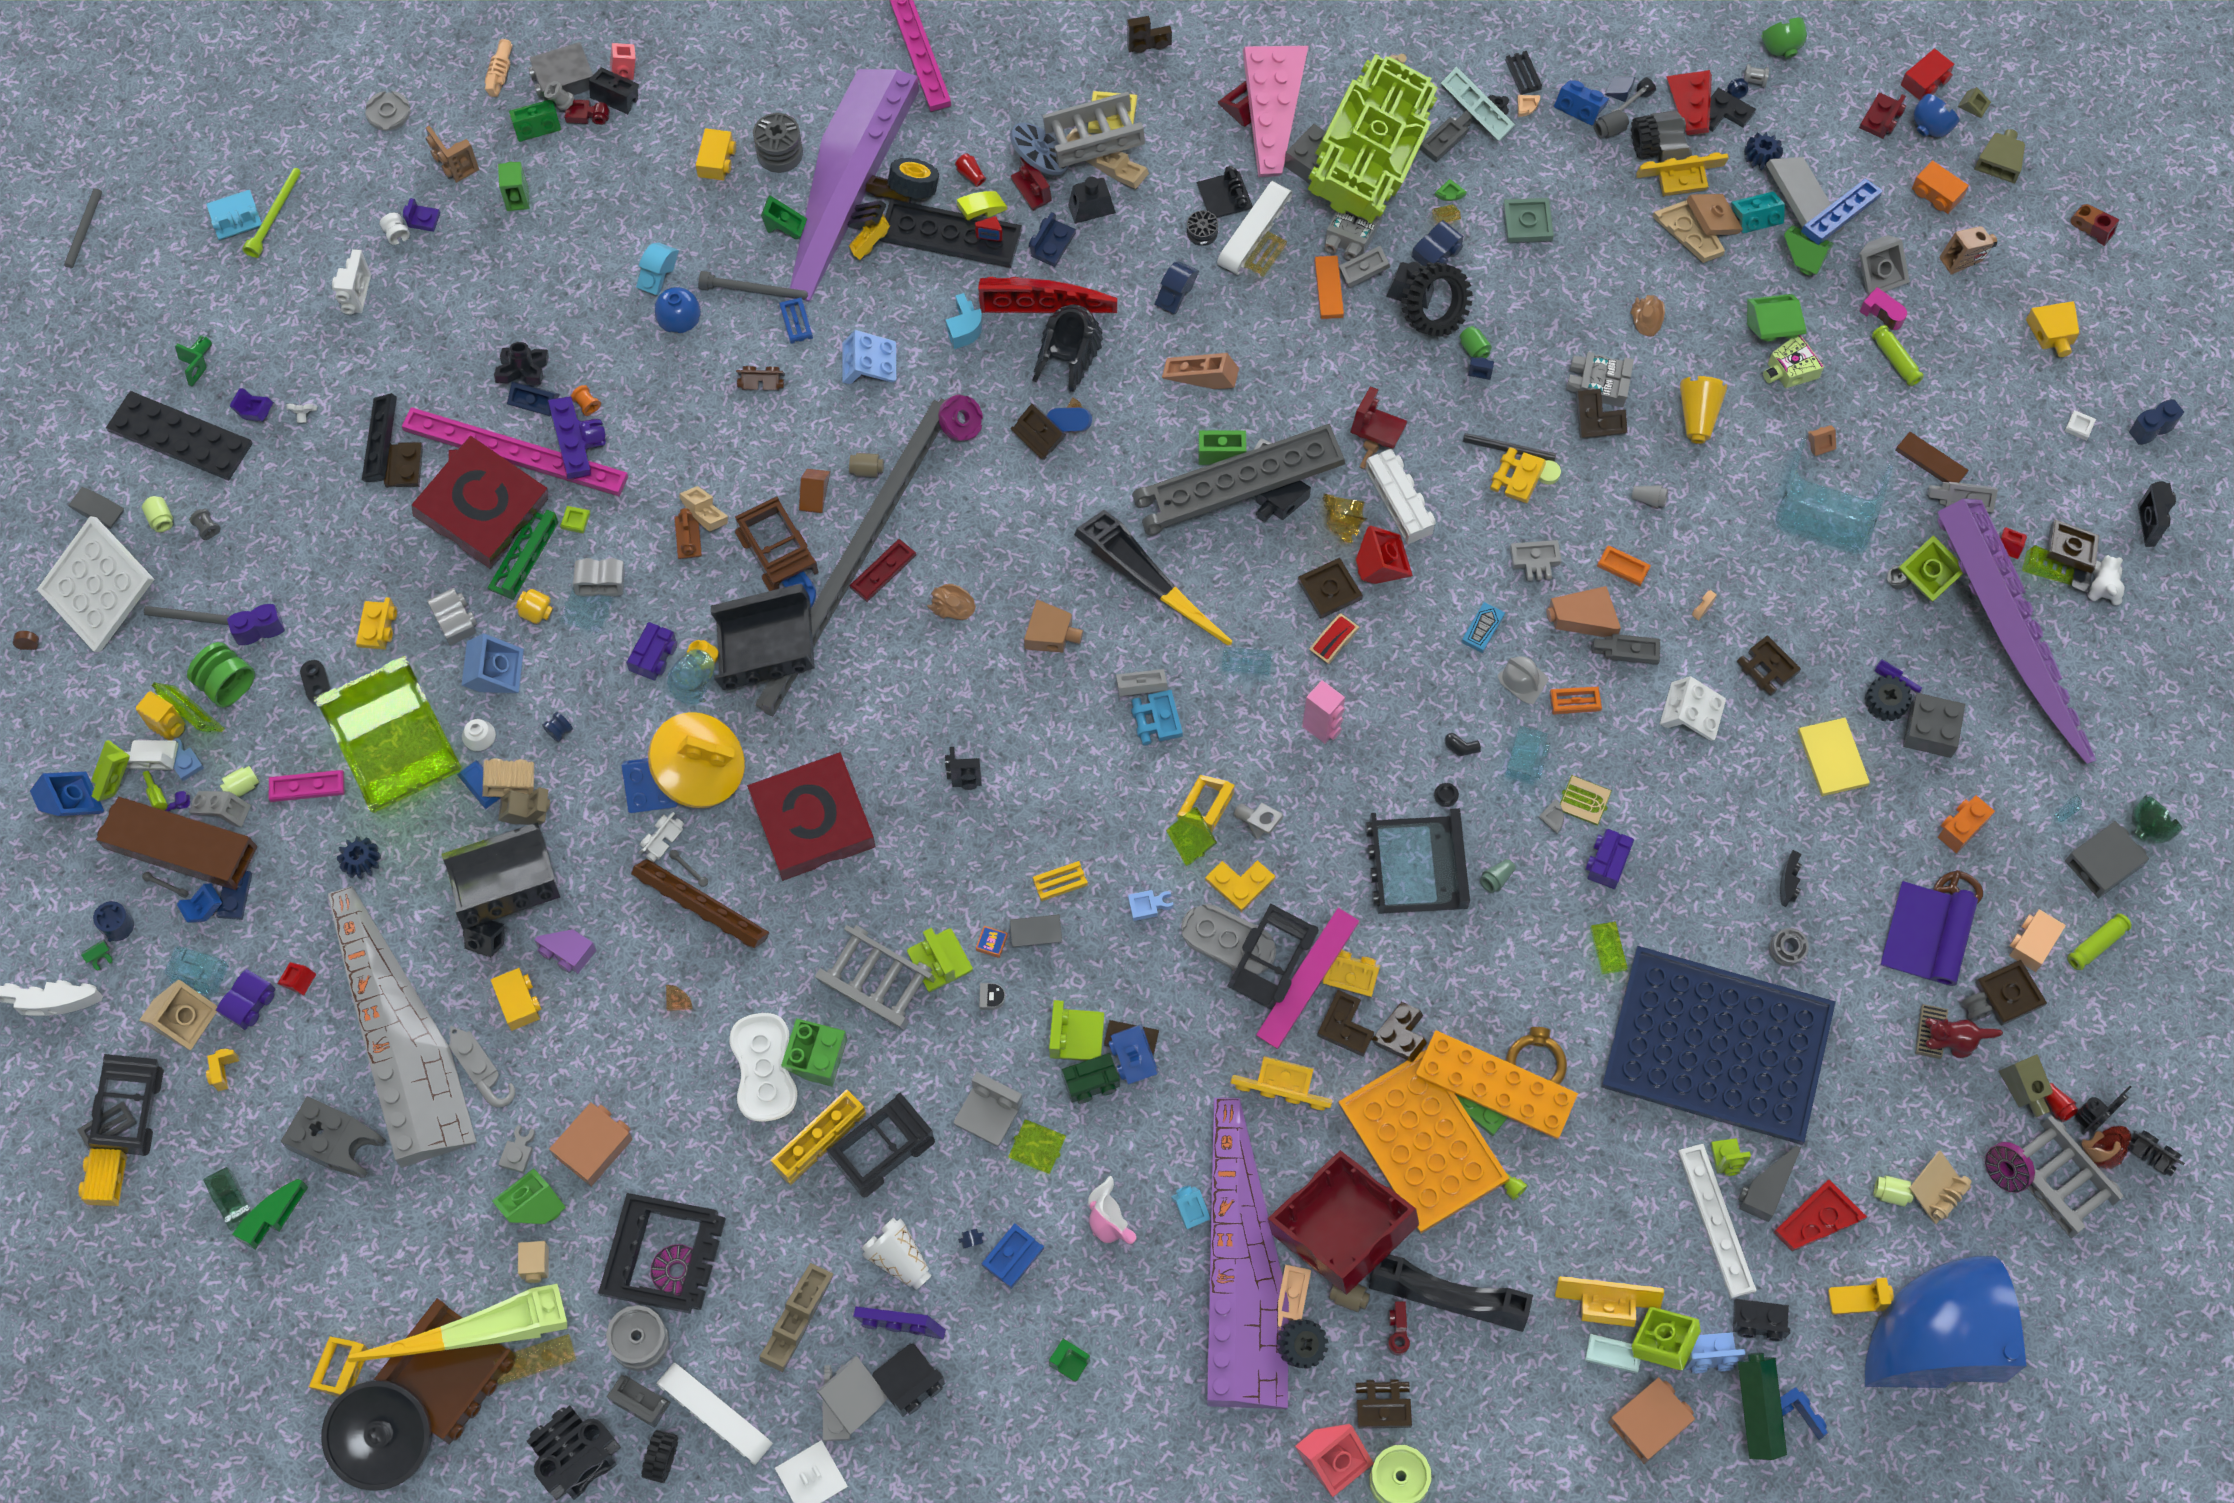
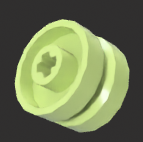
[1369,1445,1431,1503]

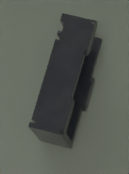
[1227,903,1319,1010]
[88,1054,164,1156]
[827,1092,935,1198]

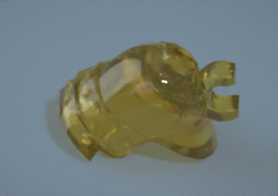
[1322,493,1368,543]

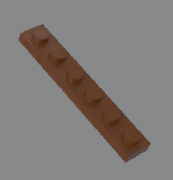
[631,859,770,948]

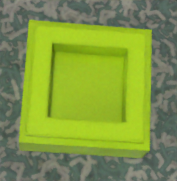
[560,506,591,534]

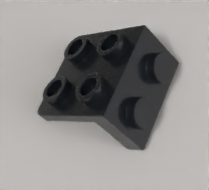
[872,1344,945,1417]

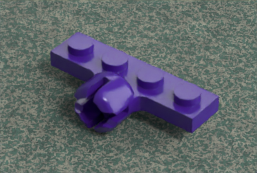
[548,396,606,479]

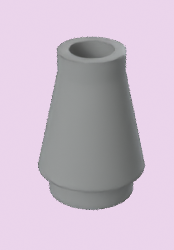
[1632,485,1668,508]

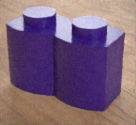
[227,604,285,645]
[216,969,275,1030]

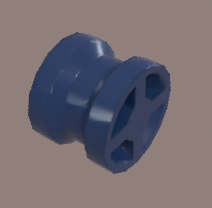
[542,712,573,743]

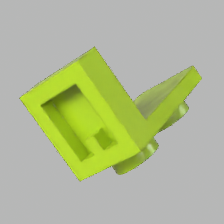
[1710,1138,1751,1176]

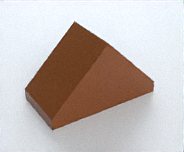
[799,468,830,513]

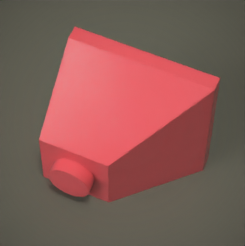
[1295,1424,1374,1497]

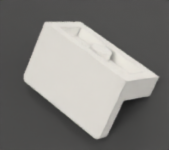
[126,740,178,770]

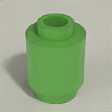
[1459,326,1492,358]

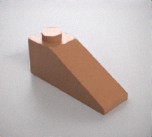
[1162,353,1239,389]

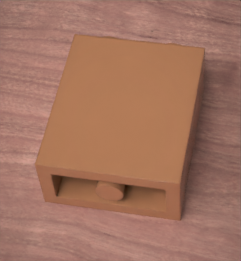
[549,1102,633,1187]
[1608,1377,1695,1464]

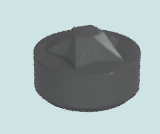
[1887,564,1911,589]

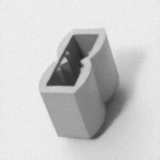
[573,558,625,596]
[427,588,478,646]

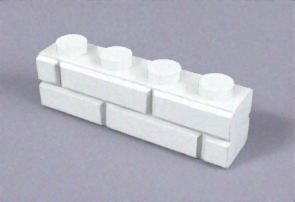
[1365,449,1436,544]

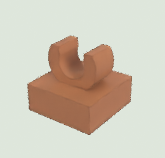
[1808,425,1836,456]

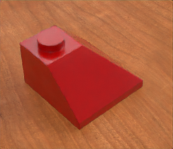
[1356,526,1413,584]

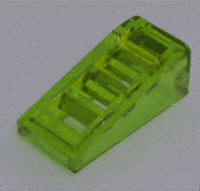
[2022,545,2074,585]

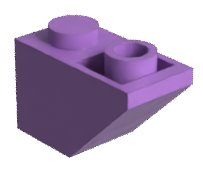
[534,929,596,974]

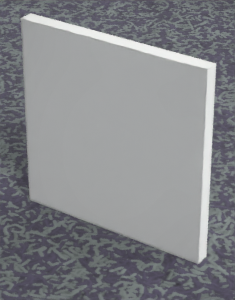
[775,1440,848,1503]

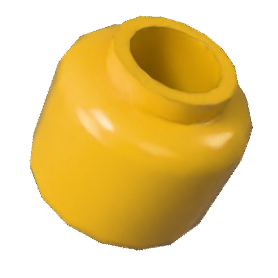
[515,589,553,624]

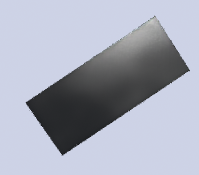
[2072,568,2092,594]

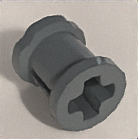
[189,509,220,540]

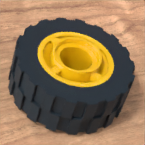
[887,158,940,199]

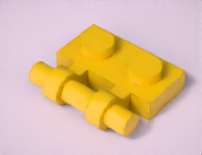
[1490,447,1546,503]

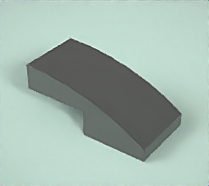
[68,487,124,529]

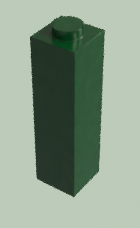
[1738,1353,1787,1460]

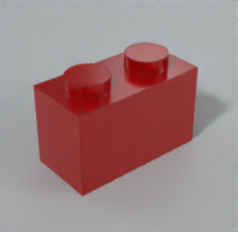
[1901,48,1955,100]

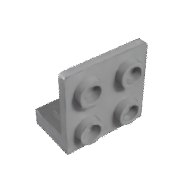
[954,1071,1023,1147]

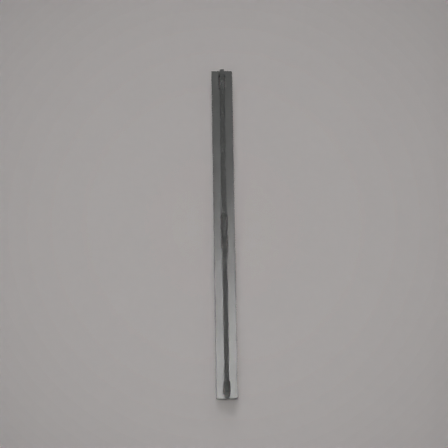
[756,398,945,717]

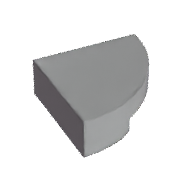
[1539,799,1564,834]

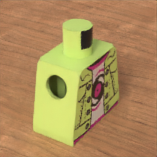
[1763,335,1824,388]

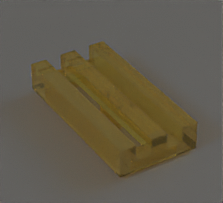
[1244,231,1287,277]

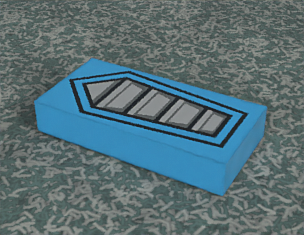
[1461,602,1505,653]

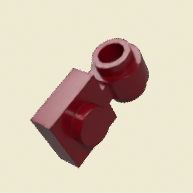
[564,99,610,125]
[1388,1301,1410,1356]

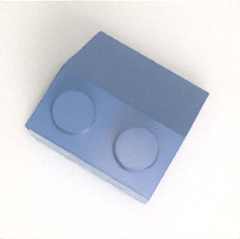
[462,633,524,693]

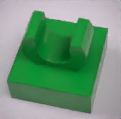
[81,939,112,971]

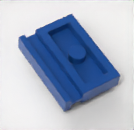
[981,1223,1044,1289]

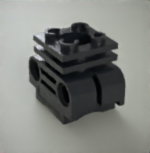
[527,1405,621,1501]

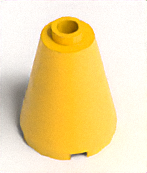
[1680,376,1727,444]

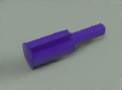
[1874,659,1922,693]

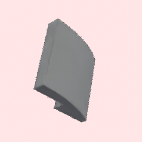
[817,1356,888,1434]

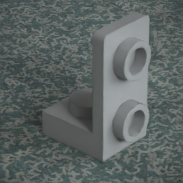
[189,791,251,827]

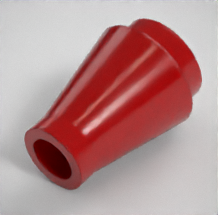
[955,153,986,187]
[2044,1083,2079,1122]

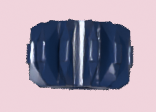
[1744,132,1783,171]
[337,836,381,880]

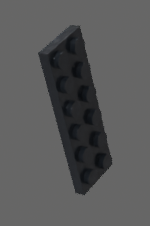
[879,199,1022,268]
[106,391,253,481]

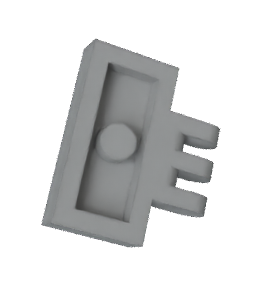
[1510,540,1561,581]

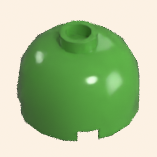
[1761,17,1807,59]

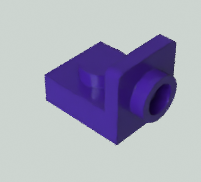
[403,198,440,232]

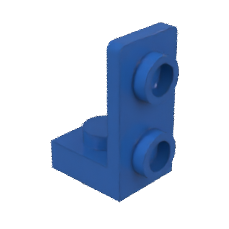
[1780,1387,1828,1440]

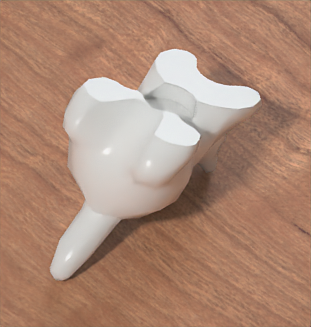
[2087,555,2124,606]

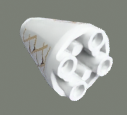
[862,1217,931,1290]

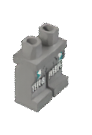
[1325,211,1383,261]
[1566,352,1634,408]

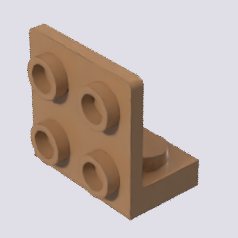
[425,126,479,183]

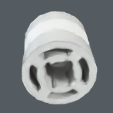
[380,213,410,245]

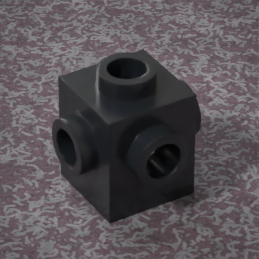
[463,920,504,958]

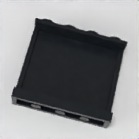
[711,584,815,690]
[442,822,560,930]

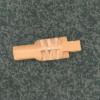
[485,39,513,97]

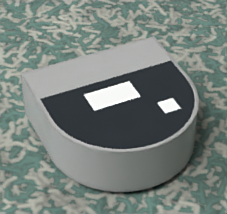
[979,983,1005,1010]

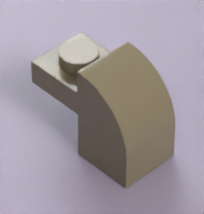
[498,787,550,825]

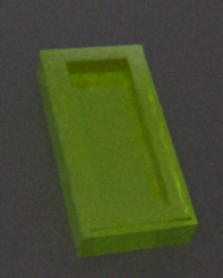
[1590,921,1628,975]

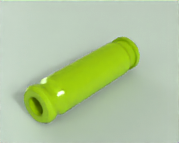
[1872,325,1924,386]
[2067,913,2132,970]

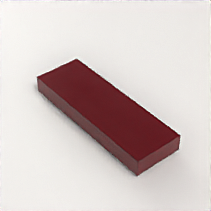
[849,539,917,602]

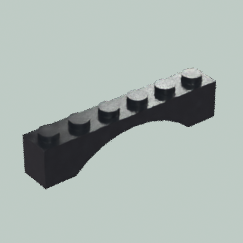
[1369,1254,1533,1332]

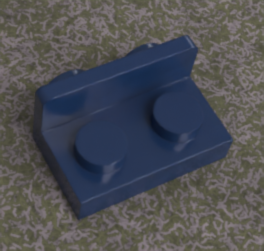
[1029,212,1076,267]

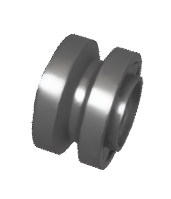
[1769,928,1809,966]

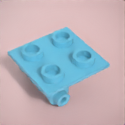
[206,189,262,240]

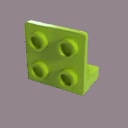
[1049,1000,1104,1061]

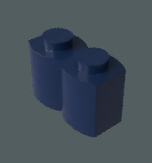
[1412,220,1464,266]
[2129,399,2184,445]

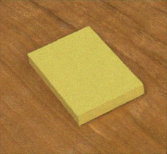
[1798,717,1870,796]

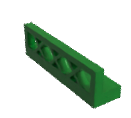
[487,510,559,600]

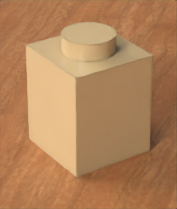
[518,1241,549,1283]

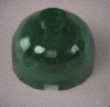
[2131,795,2183,843]

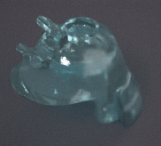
[667,649,715,705]

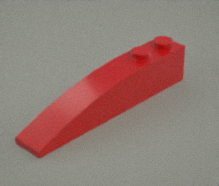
[978,277,1117,313]

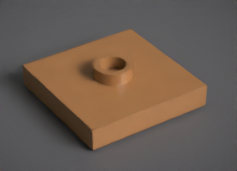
[1686,194,1743,235]

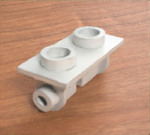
[639,812,684,863]

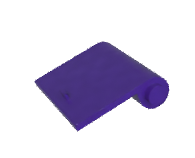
[1880,881,1978,986]

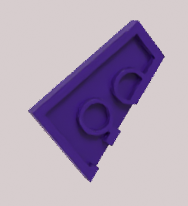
[853,1306,946,1340]

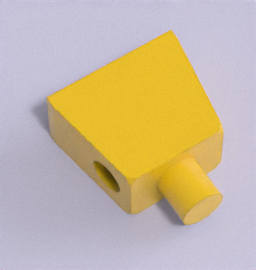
[2026,301,2079,357]

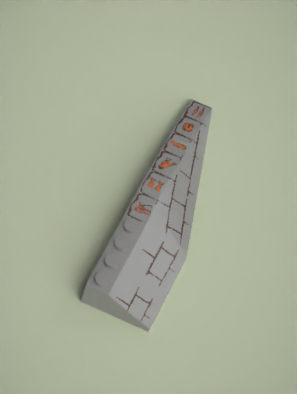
[328,886,477,1168]

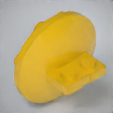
[648,712,745,808]

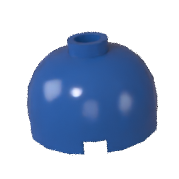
[1913,94,1960,137]
[655,287,701,333]

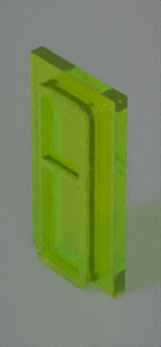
[151,682,225,732]

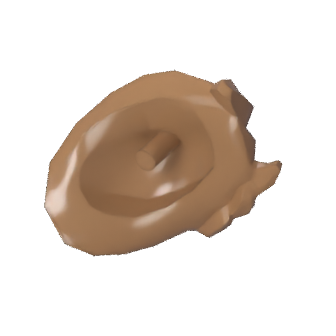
[1630,295,1665,337]
[927,584,976,620]

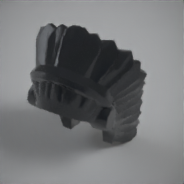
[1032,304,1103,392]

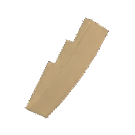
[1066,128,1149,189]

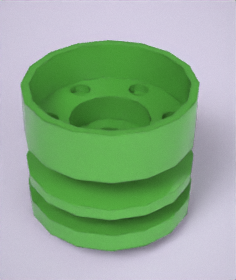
[187,642,255,707]

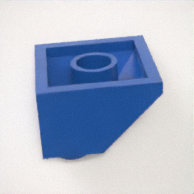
[30,771,104,816]

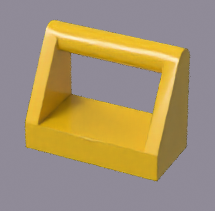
[1176,775,1235,834]
[309,1336,369,1397]

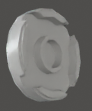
[365,91,411,131]

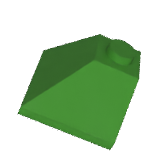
[1784,225,1834,275]
[492,1168,566,1224]

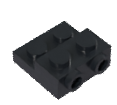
[2138,481,2176,547]

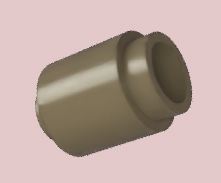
[849,453,884,478]
[1329,1284,1370,1313]

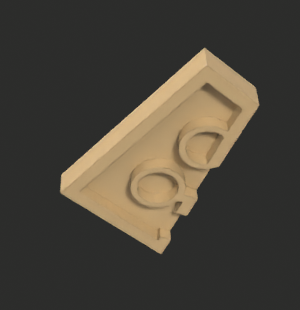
[1652,200,1725,263]

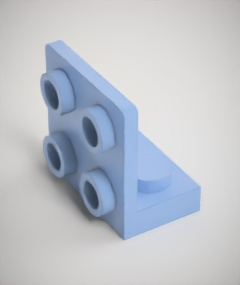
[842,330,896,384]
[1684,1332,1745,1374]

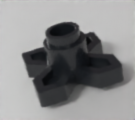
[494,342,549,385]

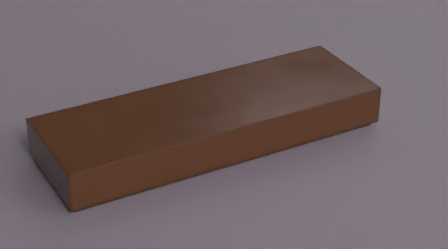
[1895,432,1969,483]

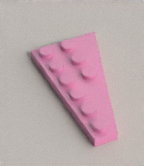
[1243,46,1308,177]

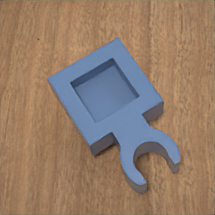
[173,738,204,781]

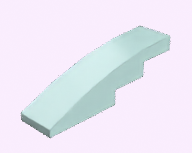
[1441,67,1515,141]

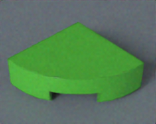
[1435,179,1467,201]

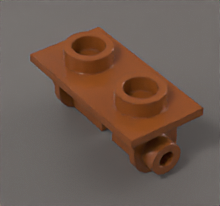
[674,508,702,559]

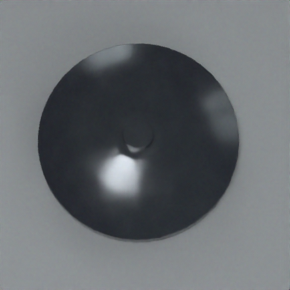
[321,1380,432,1491]

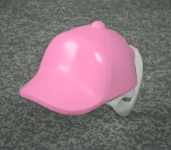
[1088,1176,1136,1244]

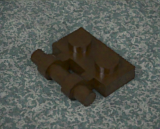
[1737,635,1801,696]
[1355,1379,1412,1429]

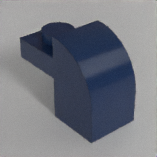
[1154,261,1199,314]

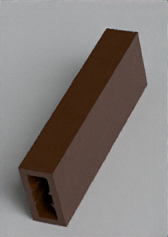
[96,796,257,890]

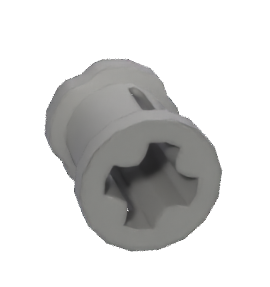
[1744,64,1769,87]
[544,81,574,110]

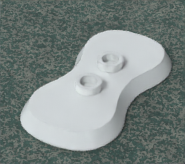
[730,1013,797,1122]

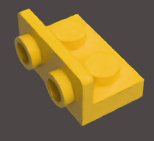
[356,597,397,650]
[1323,950,1380,997]

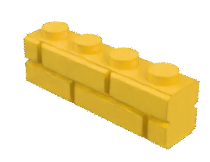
[770,1090,866,1186]

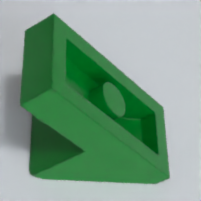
[761,195,807,239]

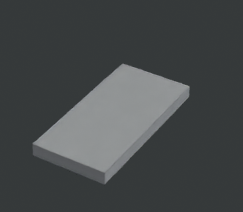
[1766,157,1844,233]

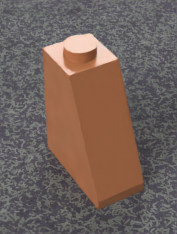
[1546,586,1621,637]

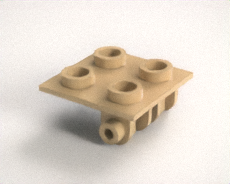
[1909,1151,1972,1224]

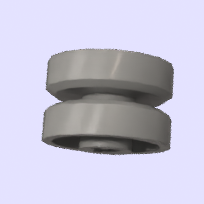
[606,1305,670,1372]

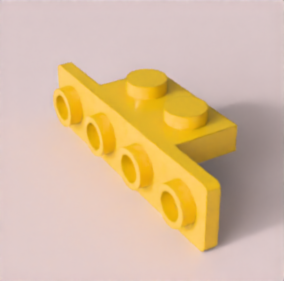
[1636,152,1729,196]
[1231,1056,1333,1111]
[1555,1276,1664,1327]

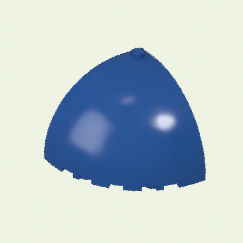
[1865,1255,2027,1388]

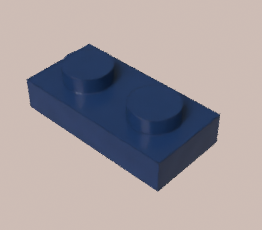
[216,871,252,920]

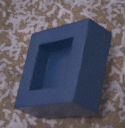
[1468,357,1494,380]

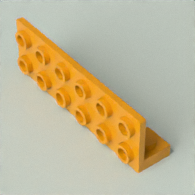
[1416,1030,1578,1139]

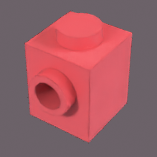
[610,43,636,80]

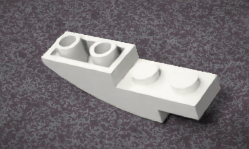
[0,980,103,1016]

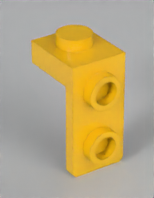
[1828,1278,1894,1315]

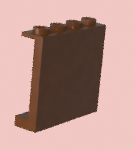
[373,1298,516,1445]

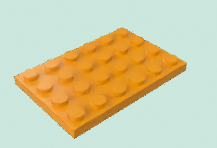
[1338,1050,1510,1234]

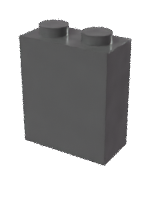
[2065,821,2149,899]

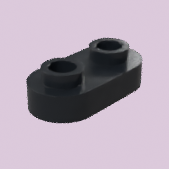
[300,660,332,706]

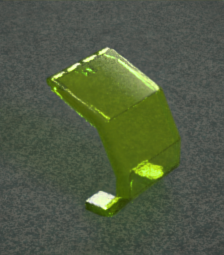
[314,655,462,813]

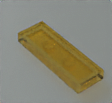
[493,1334,577,1386]

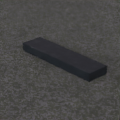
[362,393,397,483]

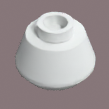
[462,719,496,751]

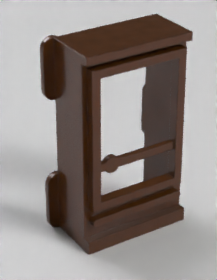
[735,496,818,591]

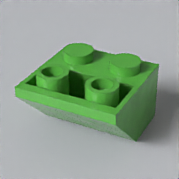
[1747,294,1806,341]
[781,1018,847,1087]

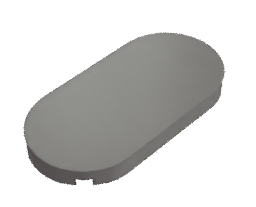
[1181,904,1276,975]

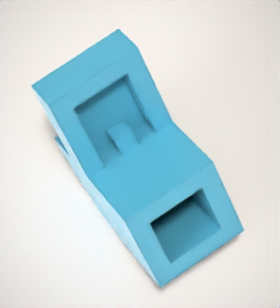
[636,242,679,295]
[946,293,982,349]

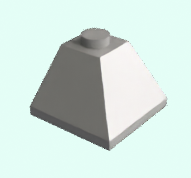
[1859,235,1910,296]

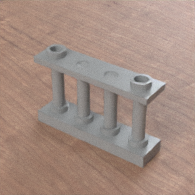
[1042,92,1145,168]
[815,925,936,1030]
[2006,1115,2124,1239]

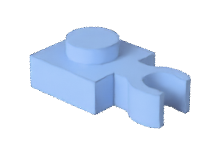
[1128,890,1173,921]

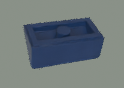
[507,382,560,416]

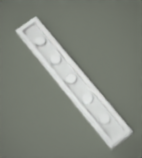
[1678,1144,1756,1300]

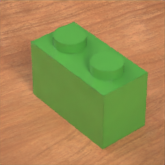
[498,162,530,211]
[1198,430,1246,465]

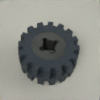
[1865,675,1912,721]
[1277,1319,1328,1369]

